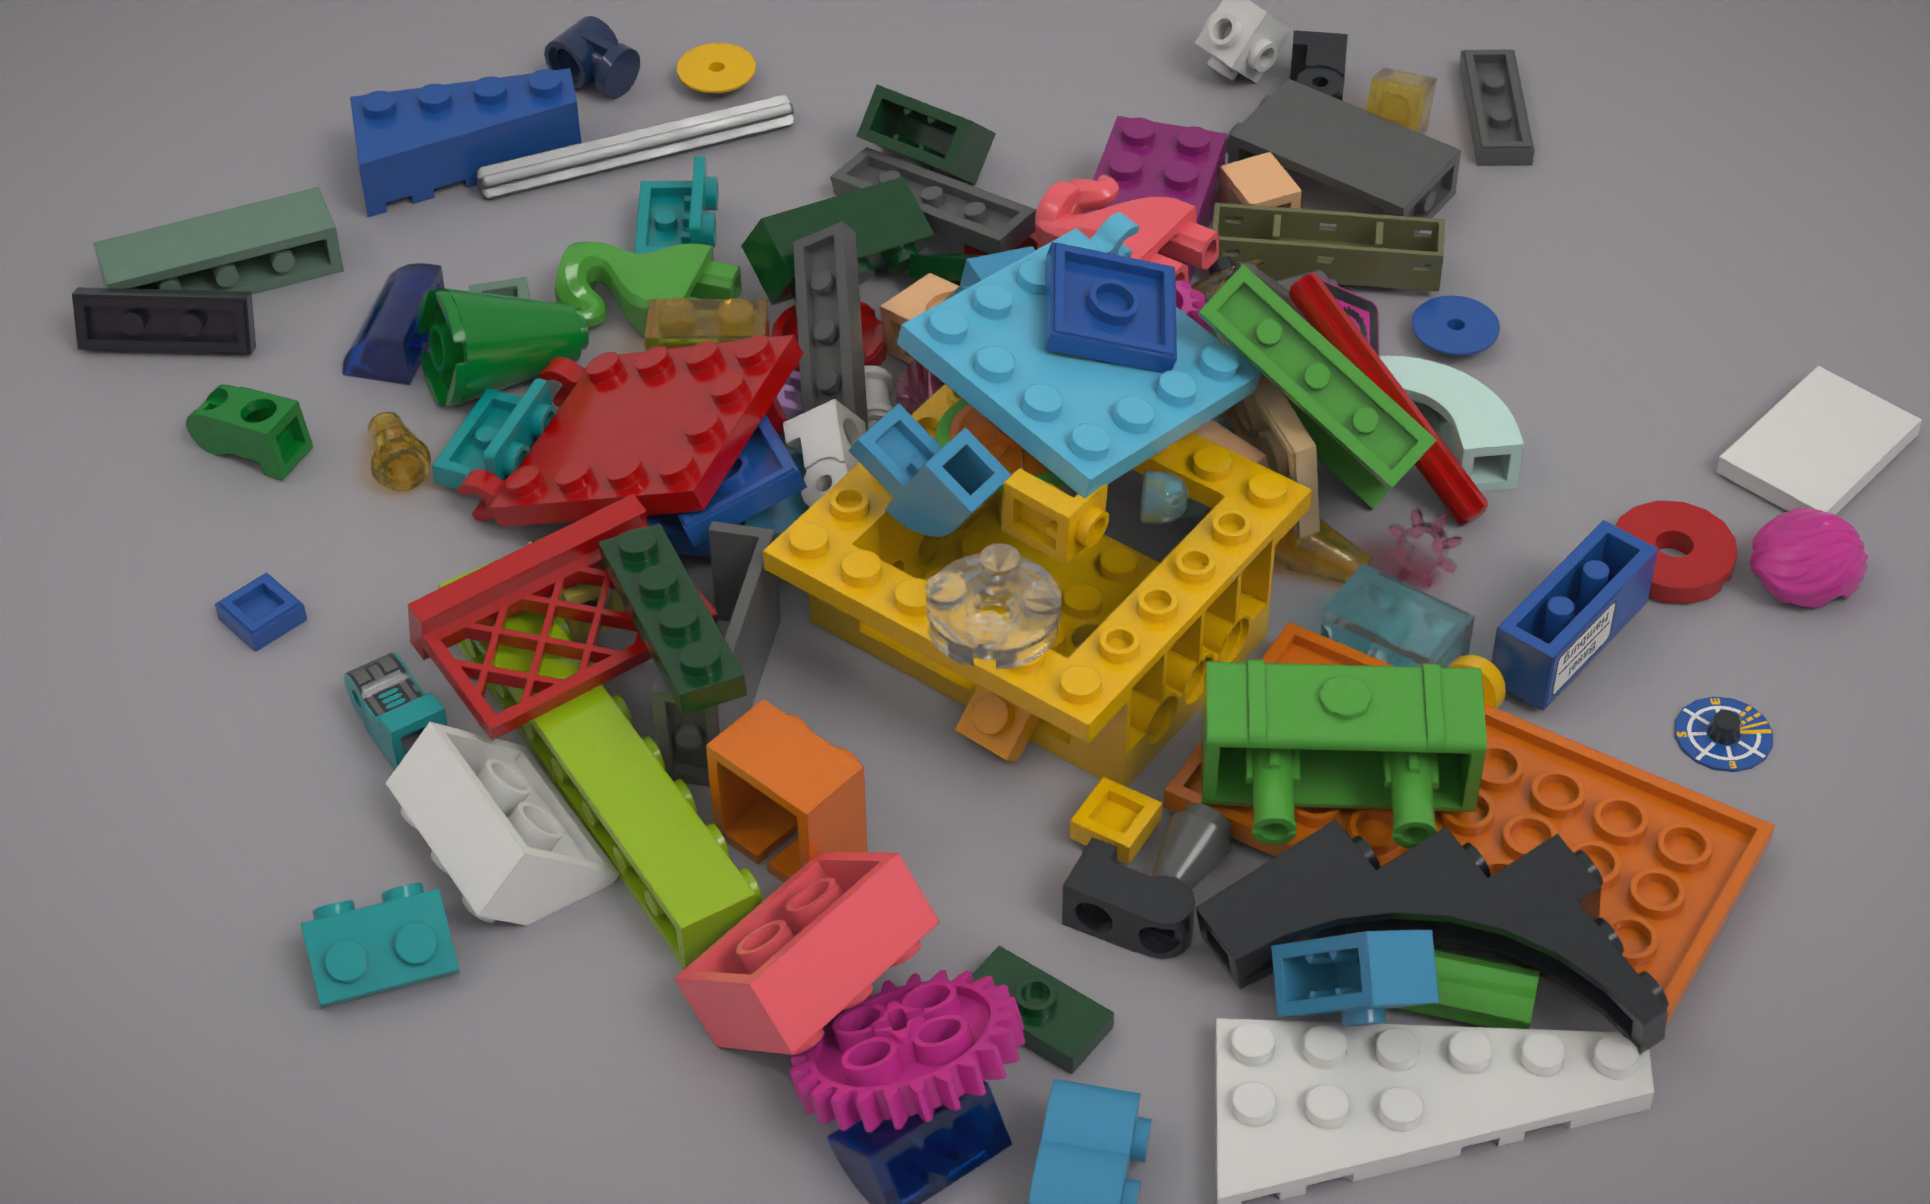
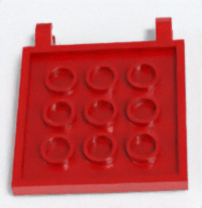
[457,335,803,527]

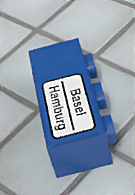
[1491,520,1658,711]

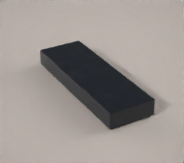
[72,287,256,354]

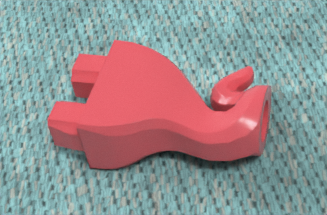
[1035,175,1219,282]

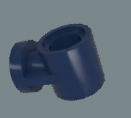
[544,16,640,99]

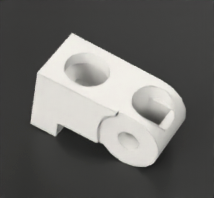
[783,399,866,507]

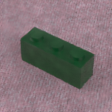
[741,176,935,305]

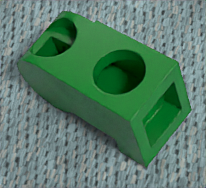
[186,384,313,481]

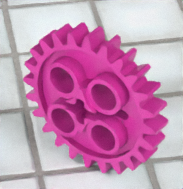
[789,970,1026,1132]

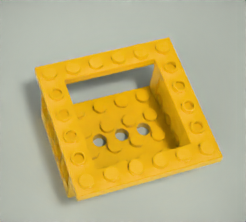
[763,384,1312,787]

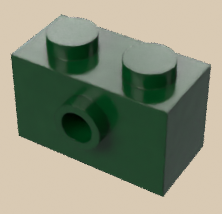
[856,84,996,185]

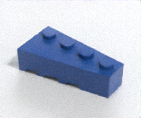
[350,68,582,217]

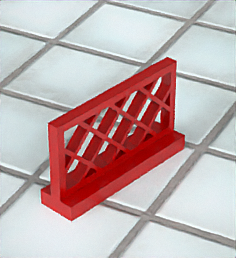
[408,494,718,741]

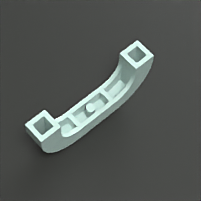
[1151,355,1524,520]

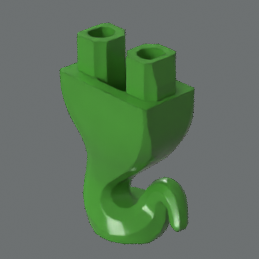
[555,241,742,348]

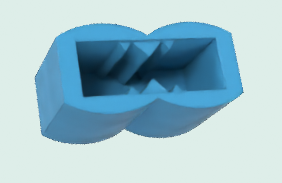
[1028,1079,1152,1204]

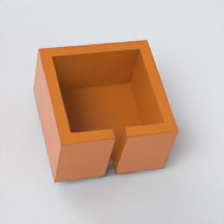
[706,699,868,883]

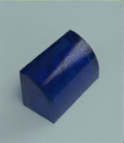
[342,263,445,385]
[826,1081,1013,1204]

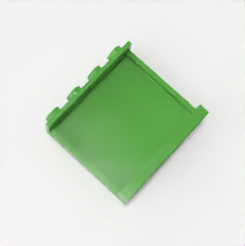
[1198,264,1436,509]

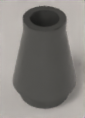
[1150,803,1234,890]

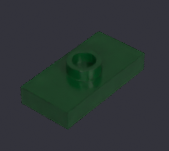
[972,945,1114,1074]

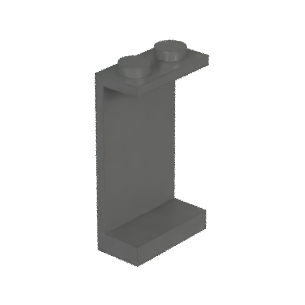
[1226,79,1461,233]
[651,521,781,787]

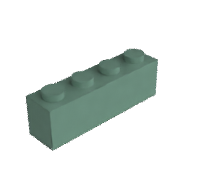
[93,187,344,294]

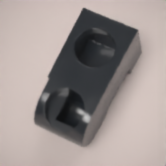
[1290,30,1348,100]
[1062,837,1195,959]

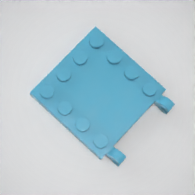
[897,212,1262,498]

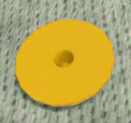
[676,43,756,93]

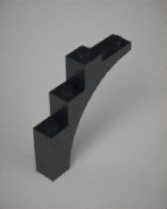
[1196,819,1669,1054]

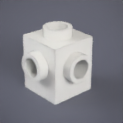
[1195,0,1292,83]

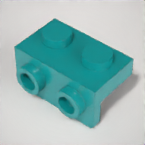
[634,156,719,253]
[432,378,557,489]
[300,883,459,1008]

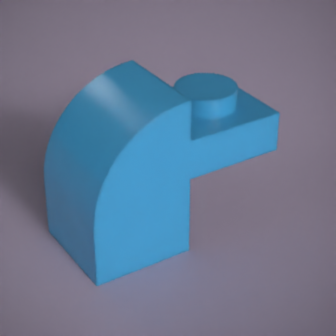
[848,403,1011,537]

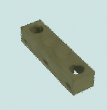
[1209,203,1445,292]

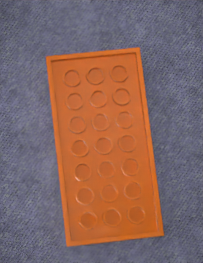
[1164,622,1775,1027]

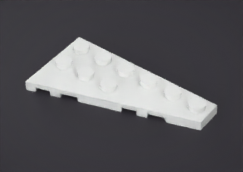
[1215,1018,1654,1204]

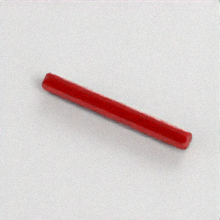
[1289,272,1488,525]

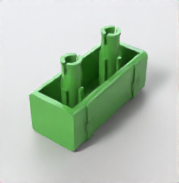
[1201,659,1487,849]

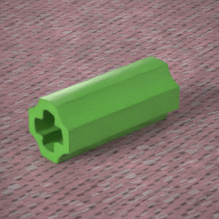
[1398,950,1540,1029]

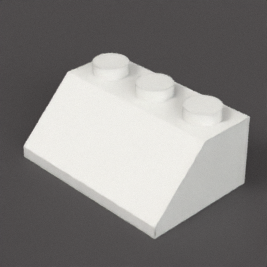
[386,722,620,926]

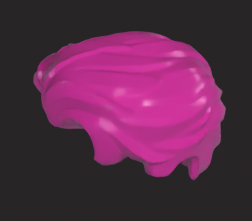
[1750,508,1869,609]

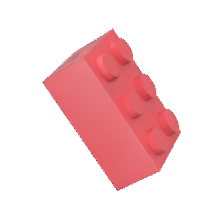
[674,852,939,1055]

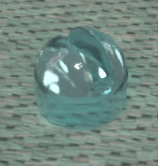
[1141,470,1189,524]

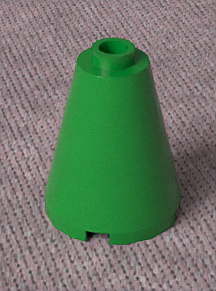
[418,288,589,407]

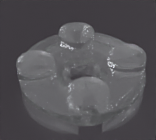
[926,543,1062,669]

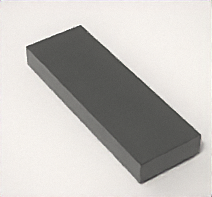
[1459,49,1534,166]

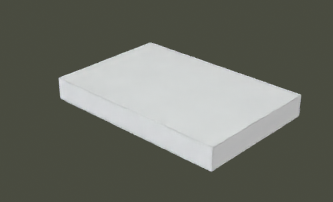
[1716,366,1922,515]

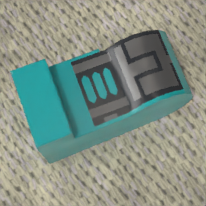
[344,652,448,770]

